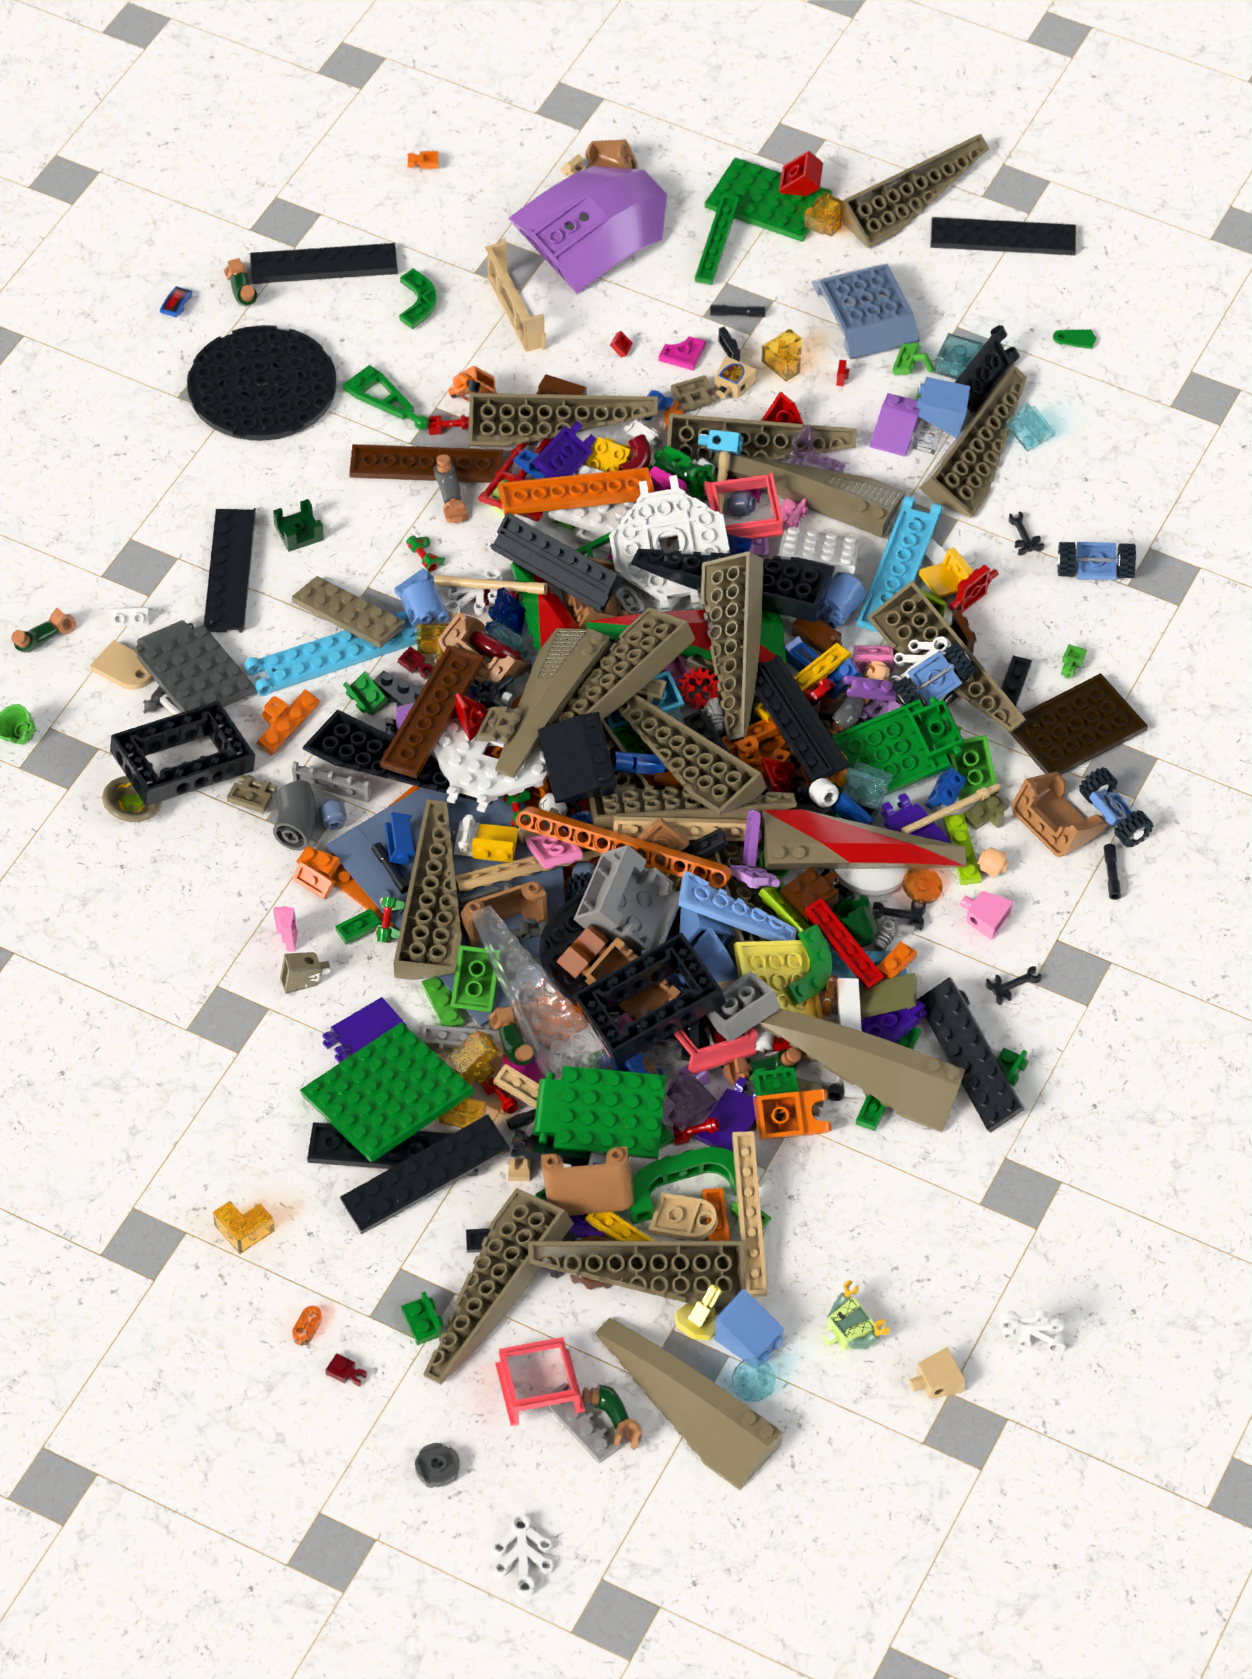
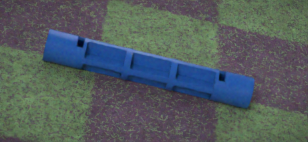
[610,751,670,775]

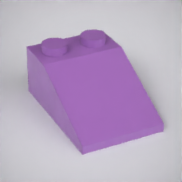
[870,393,921,457]

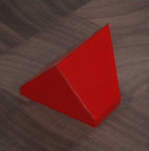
[761,392,803,424]
[455,693,488,741]
[761,756,796,793]

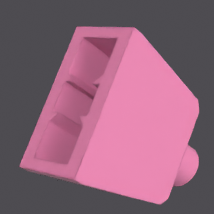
[960,891,1013,940]

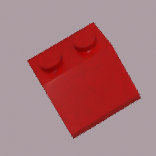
[779,151,823,196]

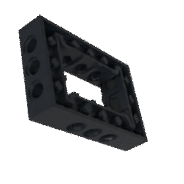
[110,701,256,806]
[573,932,726,1066]

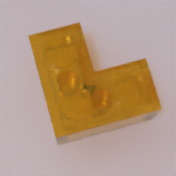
[804,192,843,237]
[761,328,802,382]
[417,624,449,663]
[447,1030,500,1084]
[439,1078,486,1129]
[213,1201,275,1254]

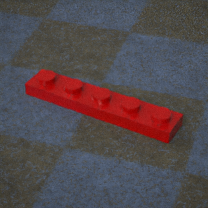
[804,898,885,991]

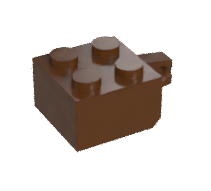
[780,867,839,926]

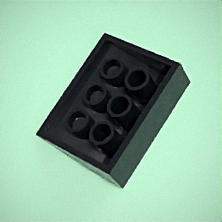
[538,712,617,804]

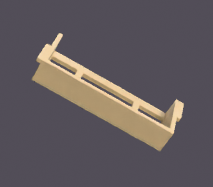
[485,239,546,352]

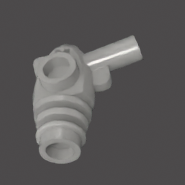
[701,697,725,735]
[872,917,915,951]

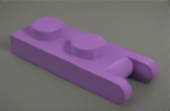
[843,676,896,702]
[742,809,762,867]

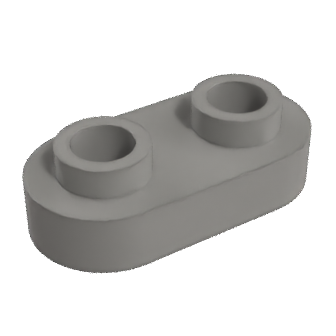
[616,586,645,615]

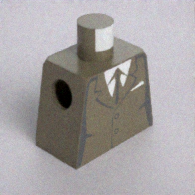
[280,952,330,994]

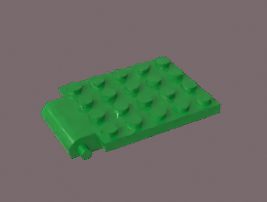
[832,696,965,804]
[533,1066,667,1159]

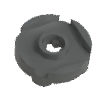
[415,1443,460,1488]

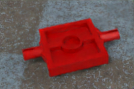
[948,564,999,613]

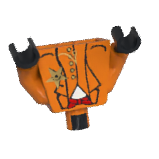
[449,366,498,402]

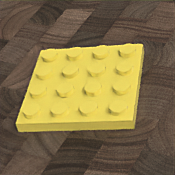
[734,940,823,1025]

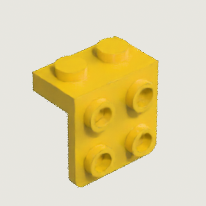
[585,437,633,472]
[919,547,973,598]
[472,824,519,862]

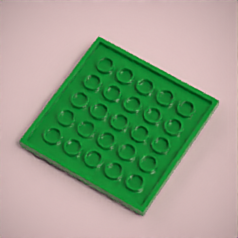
[300,1022,474,1163]

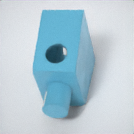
[698,430,743,455]

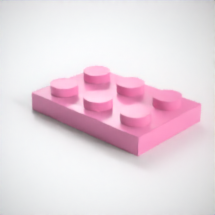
[526,828,583,869]

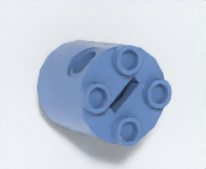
[819,572,866,629]
[401,581,449,636]

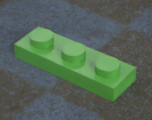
[422,976,464,1028]

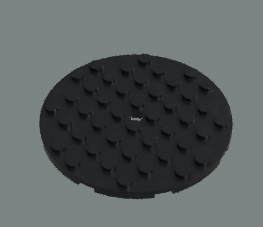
[187,325,337,441]

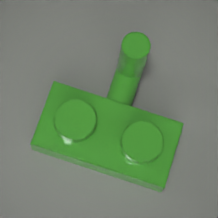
[892,342,935,375]

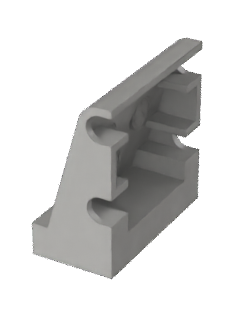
[574,845,680,956]

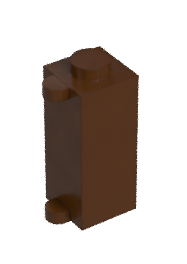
[537,374,587,395]
[792,618,842,654]

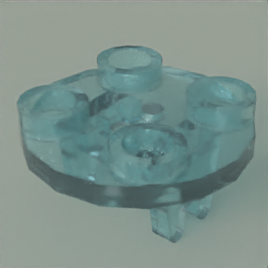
[732,1358,775,1402]

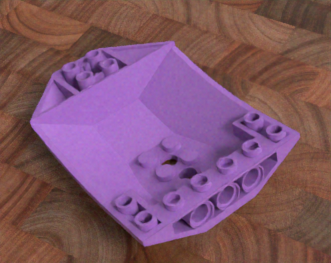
[508,166,667,294]

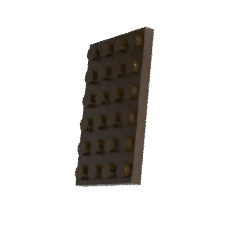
[1006,673,1148,775]

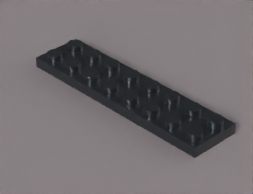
[930,217,1076,256]
[916,977,1025,1133]
[340,1114,510,1234]
[307,1122,478,1176]

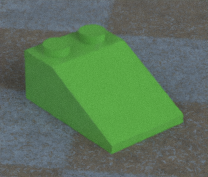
[947,735,999,801]
[450,945,503,1013]

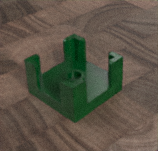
[273,499,324,552]

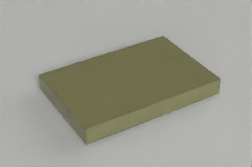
[859,973,917,1019]

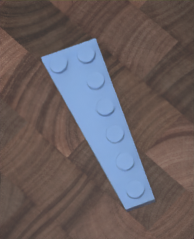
[678,871,797,941]

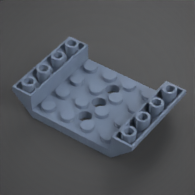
[812,264,919,360]

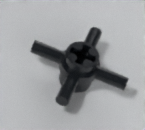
[471,675,514,709]

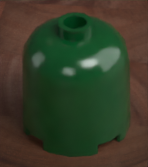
[832,894,879,947]

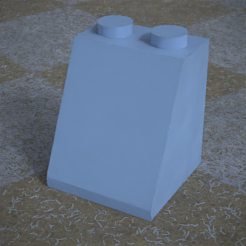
[916,377,970,438]
[679,907,735,947]
[715,1289,784,1369]

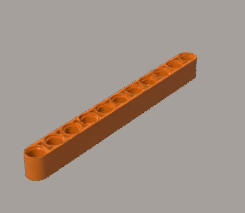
[516,806,732,888]

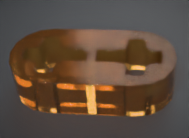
[292,1305,322,1346]

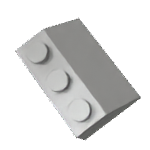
[707,971,780,1042]

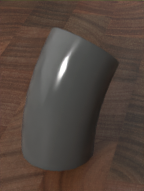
[273,780,316,851]

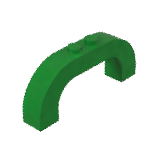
[628,1147,737,1225]

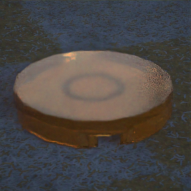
[902,868,943,904]
[821,975,838,1016]

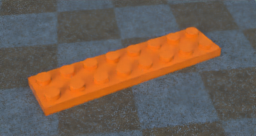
[498,467,655,516]

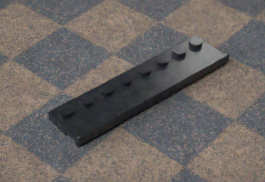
[250,243,398,284]
[204,508,256,633]
[490,513,621,613]
[754,655,850,783]

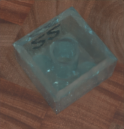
[934,333,983,380]

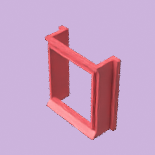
[703,473,783,543]
[674,1027,758,1074]
[495,1337,585,1426]

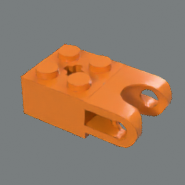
[753,1089,832,1141]

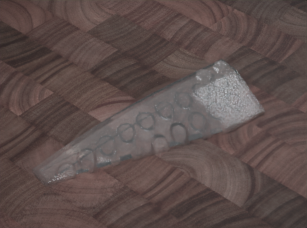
[471,906,614,1080]

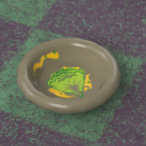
[102,776,162,823]

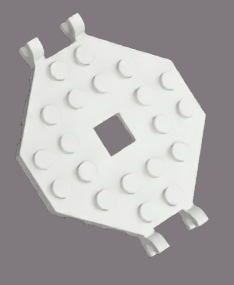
[609,475,730,612]
[432,692,548,813]

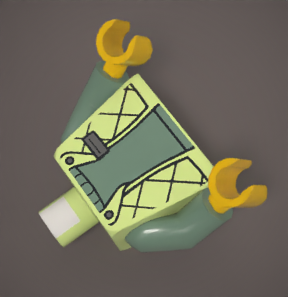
[822,1280,890,1350]

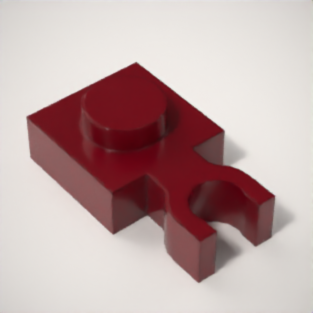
[397,646,434,680]
[325,1353,367,1387]

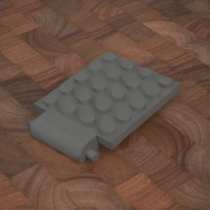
[134,620,256,712]

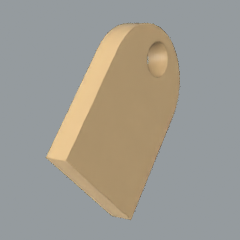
[90,640,153,690]
[649,1193,718,1241]

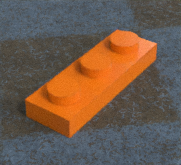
[702,1188,730,1241]

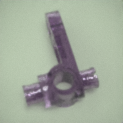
[790,425,846,473]

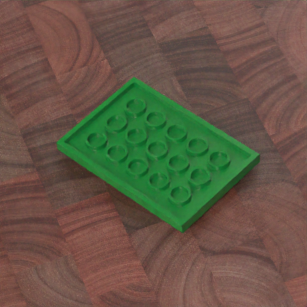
[704,157,832,242]

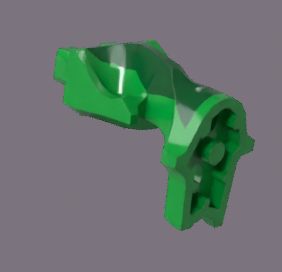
[648,446,717,501]

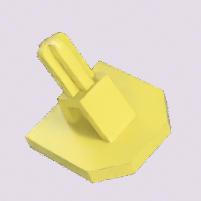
[674,1285,722,1341]

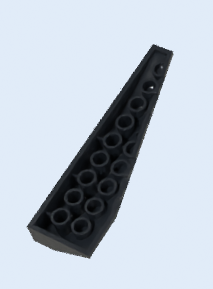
[631,549,835,623]
[302,709,495,805]

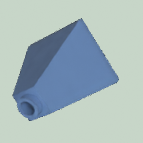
[677,927,739,988]

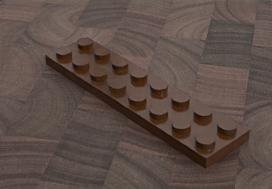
[349,444,503,483]
[380,645,485,779]

